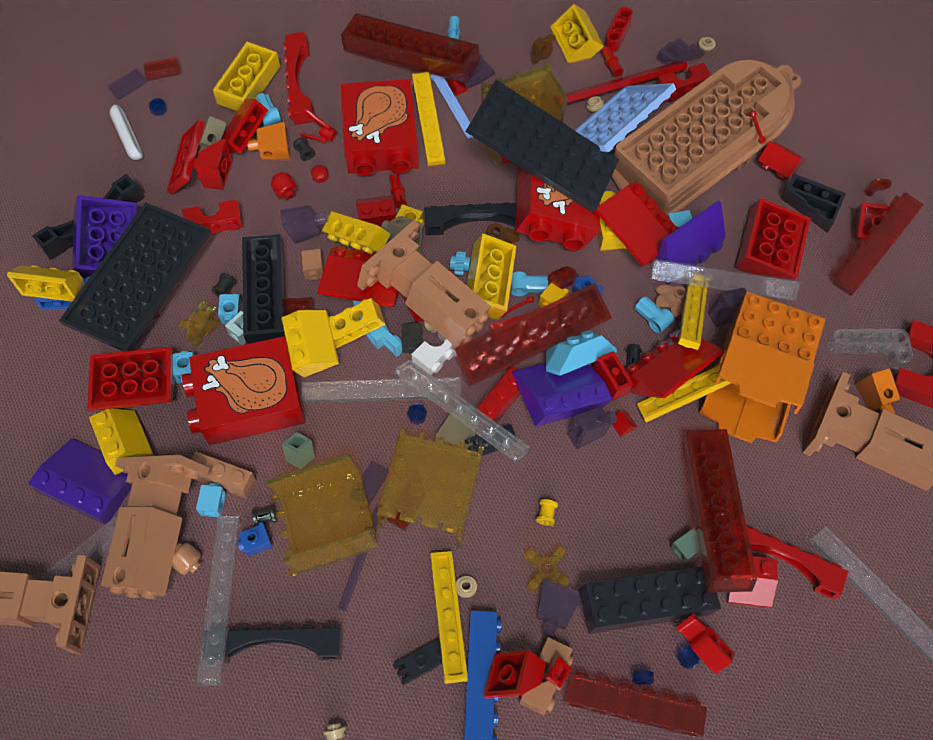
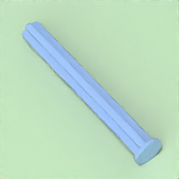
[430,69,474,139]

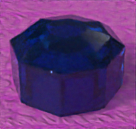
[149,98,167,116]
[407,403,427,425]
[677,646,700,670]
[632,669,654,685]

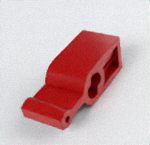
[676,613,735,675]

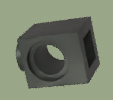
[402,322,422,353]

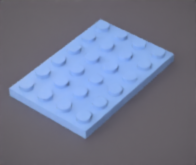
[575,83,676,152]

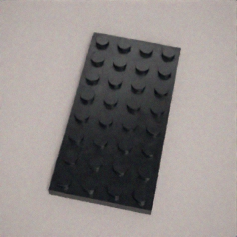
[465,79,619,213]
[59,202,211,352]

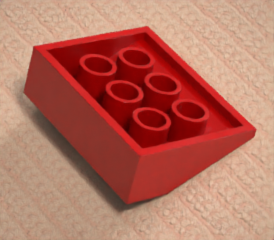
[596,181,679,267]
[736,197,811,280]
[317,246,399,307]
[626,330,724,399]
[87,347,176,411]

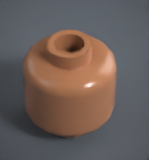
[172,543,202,575]

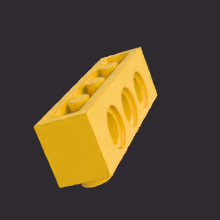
[322,211,390,255]
[329,298,386,349]

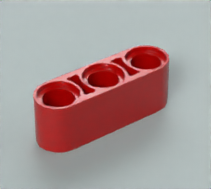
[605,7,633,53]

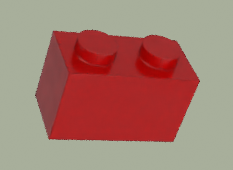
[592,351,634,401]

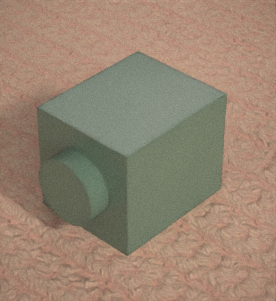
[282,432,315,469]
[670,528,707,565]

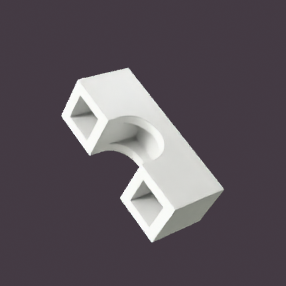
[412,332,464,377]

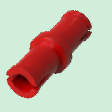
[601,46,623,77]
[389,173,407,208]

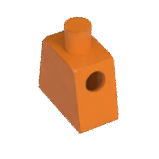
[247,122,290,160]
[855,368,900,414]

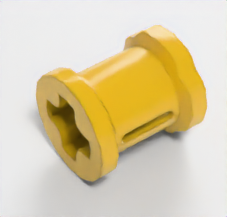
[536,499,558,526]

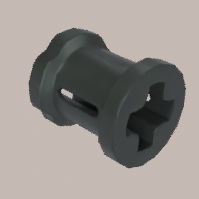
[293,137,315,161]
[212,273,236,297]
[252,504,277,526]

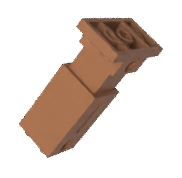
[357,220,491,349]
[803,372,933,491]
[101,455,209,599]
[0,555,101,654]

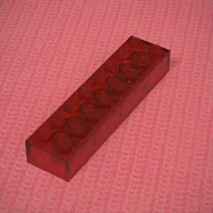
[341,13,480,83]
[452,283,612,387]
[682,429,757,593]

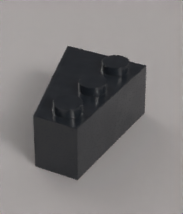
[782,173,846,233]

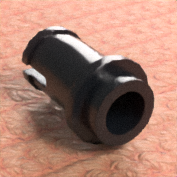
[626,344,642,367]

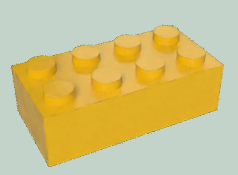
[213,42,280,111]
[467,233,516,320]

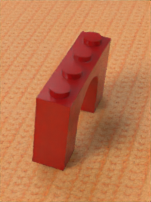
[893,319,933,408]

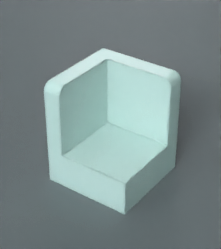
[225,311,246,345]

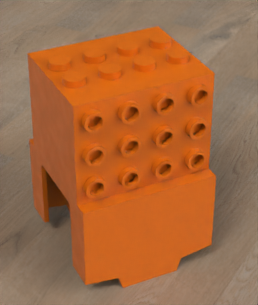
[699,291,826,444]

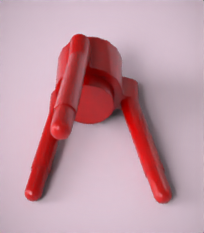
[300,108,337,144]

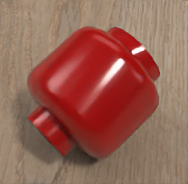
[270,172,297,200]

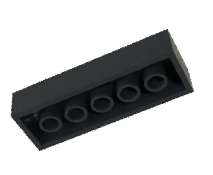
[242,234,286,344]
[578,566,721,634]

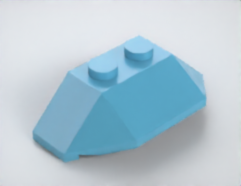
[546,331,617,376]

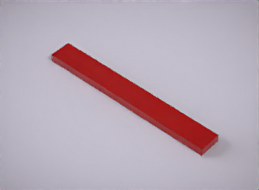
[556,61,688,104]

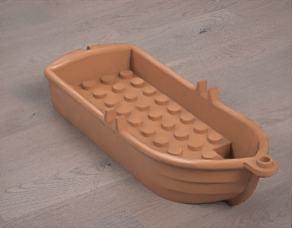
[612,60,801,215]

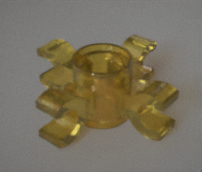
[179,300,220,347]
[524,546,571,593]

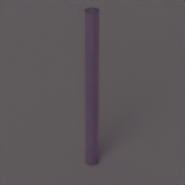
[338,508,383,611]

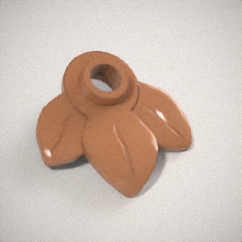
[655,284,686,318]

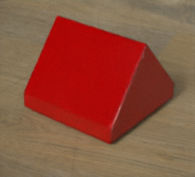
[448,74,468,96]
[610,411,637,437]
[543,656,571,688]

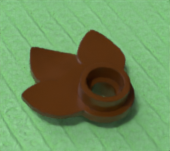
[532,34,556,64]
[486,223,520,244]

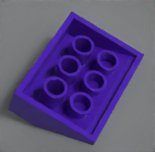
[72,195,137,276]
[653,200,726,285]
[512,363,612,427]
[28,438,132,526]

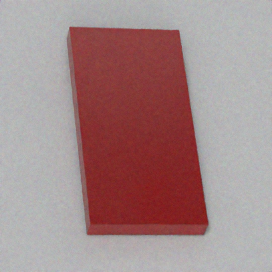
[167,119,205,195]

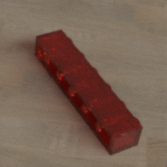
[832,192,924,296]
[564,672,707,738]

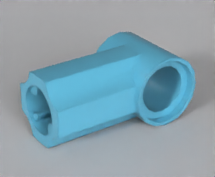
[255,93,281,127]
[511,271,548,296]
[634,296,674,334]

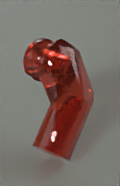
[865,178,892,197]

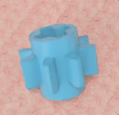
[450,251,470,275]

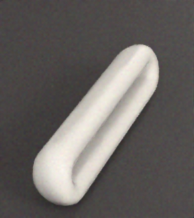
[109,104,143,160]

